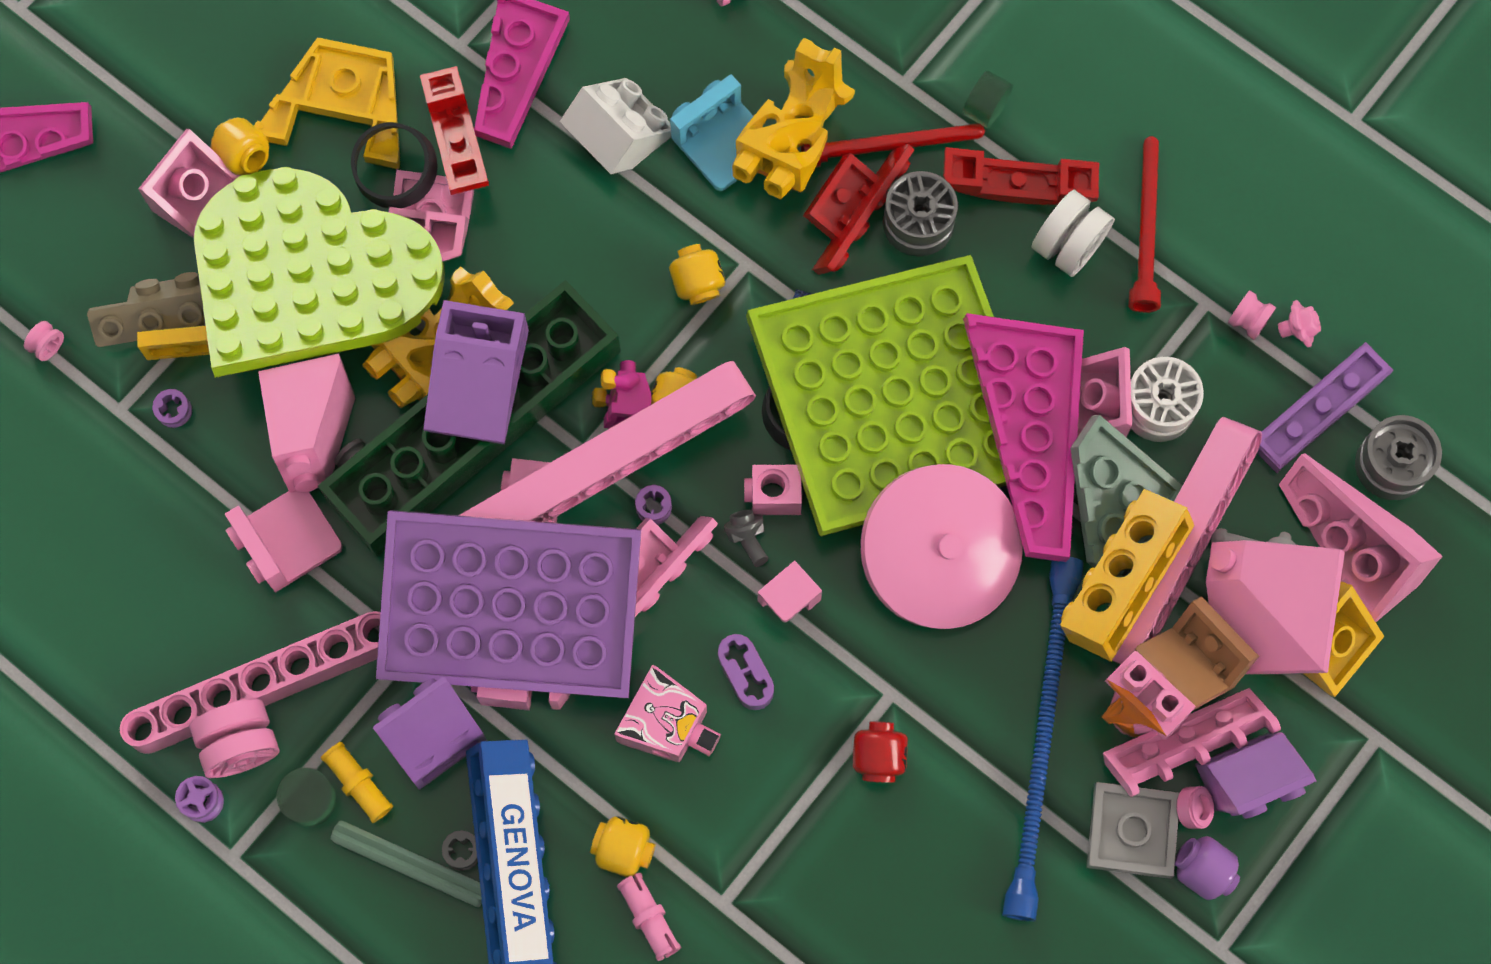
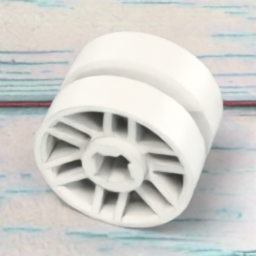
[1031,190,1115,277]
[1131,357,1204,442]

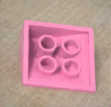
[1206,540,1345,674]

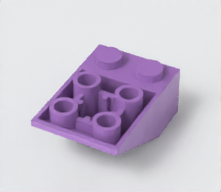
[424,300,529,444]
[373,676,487,790]

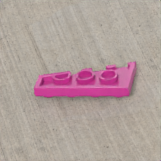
[474,0,570,149]
[0,102,93,173]

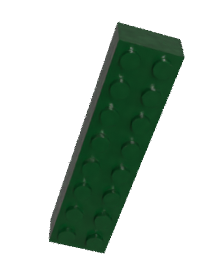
[318,280,621,557]

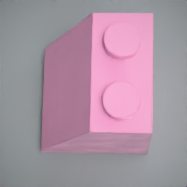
[258,354,355,492]

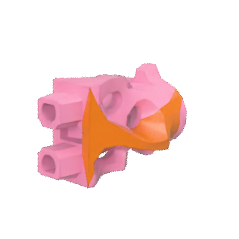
[1101,651,1196,740]

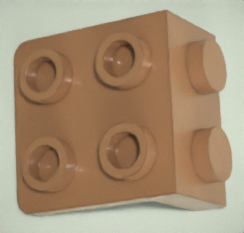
[1133,597,1259,710]

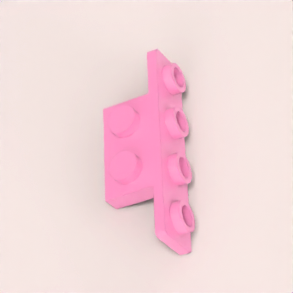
[635,516,718,617]

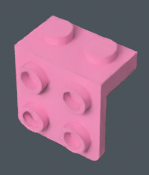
[225,491,342,593]

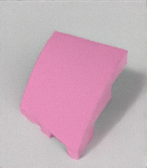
[389,170,474,262]

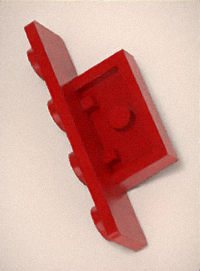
[803,144,914,275]

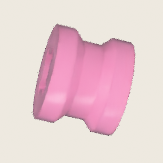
[1228,290,1277,340]

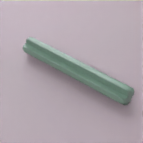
[331,821,482,907]

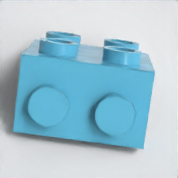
[670,74,753,191]

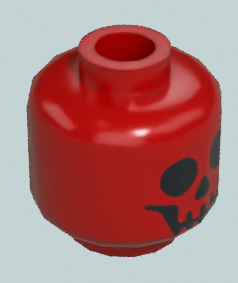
[853,721,908,782]

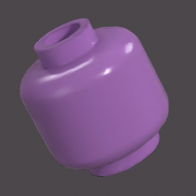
[1175,836,1240,900]

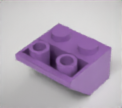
[1195,732,1316,819]

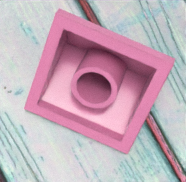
[138,129,240,238]
[1077,347,1132,437]

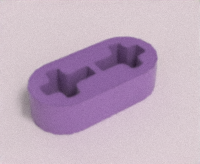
[718,634,774,710]

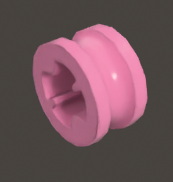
[24,321,64,361]

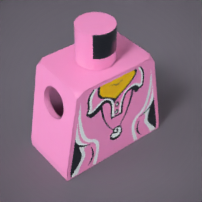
[615,665,721,762]

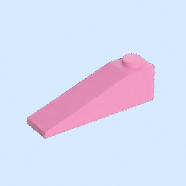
[1279,454,1443,622]

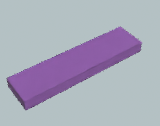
[1257,342,1394,473]

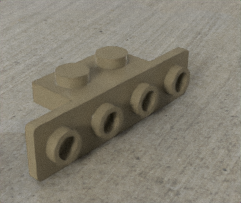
[87,272,206,347]

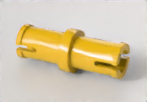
[321,742,394,823]

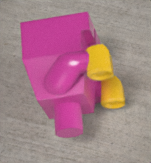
[592,360,651,429]

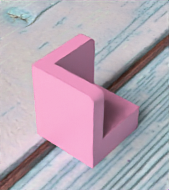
[757,561,822,623]

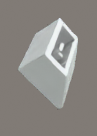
[560,78,671,174]

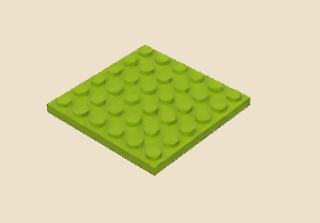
[746,255,1007,536]

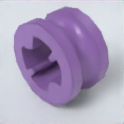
[152,389,192,428]
[635,485,672,525]

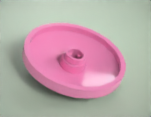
[861,464,1023,629]

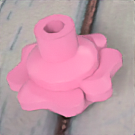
[1278,300,1321,348]

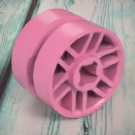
[189,699,280,778]

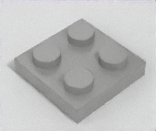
[1087,782,1179,879]

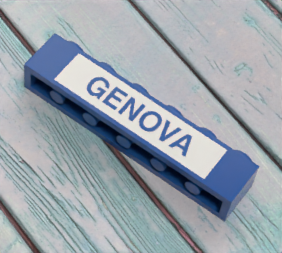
[466,740,556,964]

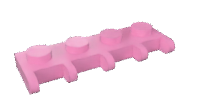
[1103,688,1281,797]

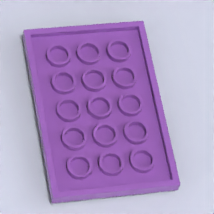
[376,510,642,698]

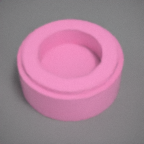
[1177,786,1214,829]

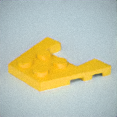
[254,37,400,169]

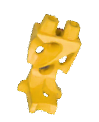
[732,38,855,199]
[362,266,514,408]

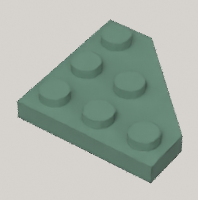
[1070,415,1183,577]

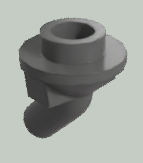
[724,510,769,567]

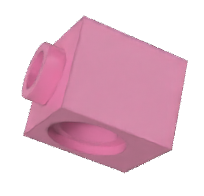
[744,465,802,515]

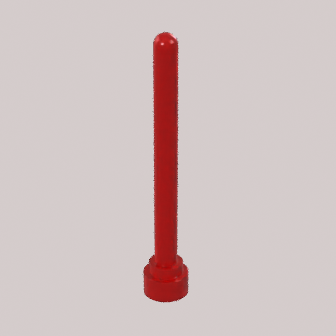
[800,124,985,168]
[1129,136,1161,313]

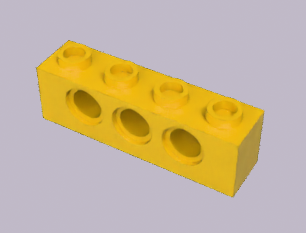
[1060,489,1195,662]

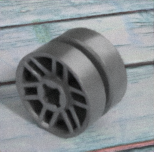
[883,171,958,256]
[1355,415,1442,500]

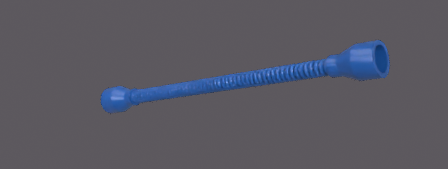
[1002,557,1084,921]

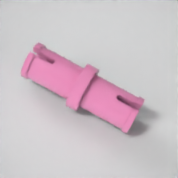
[617,873,682,961]

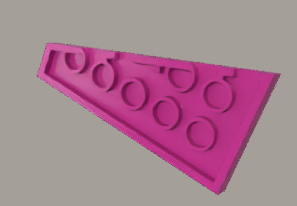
[963,313,1084,562]

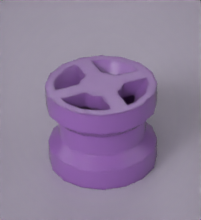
[175,776,224,823]

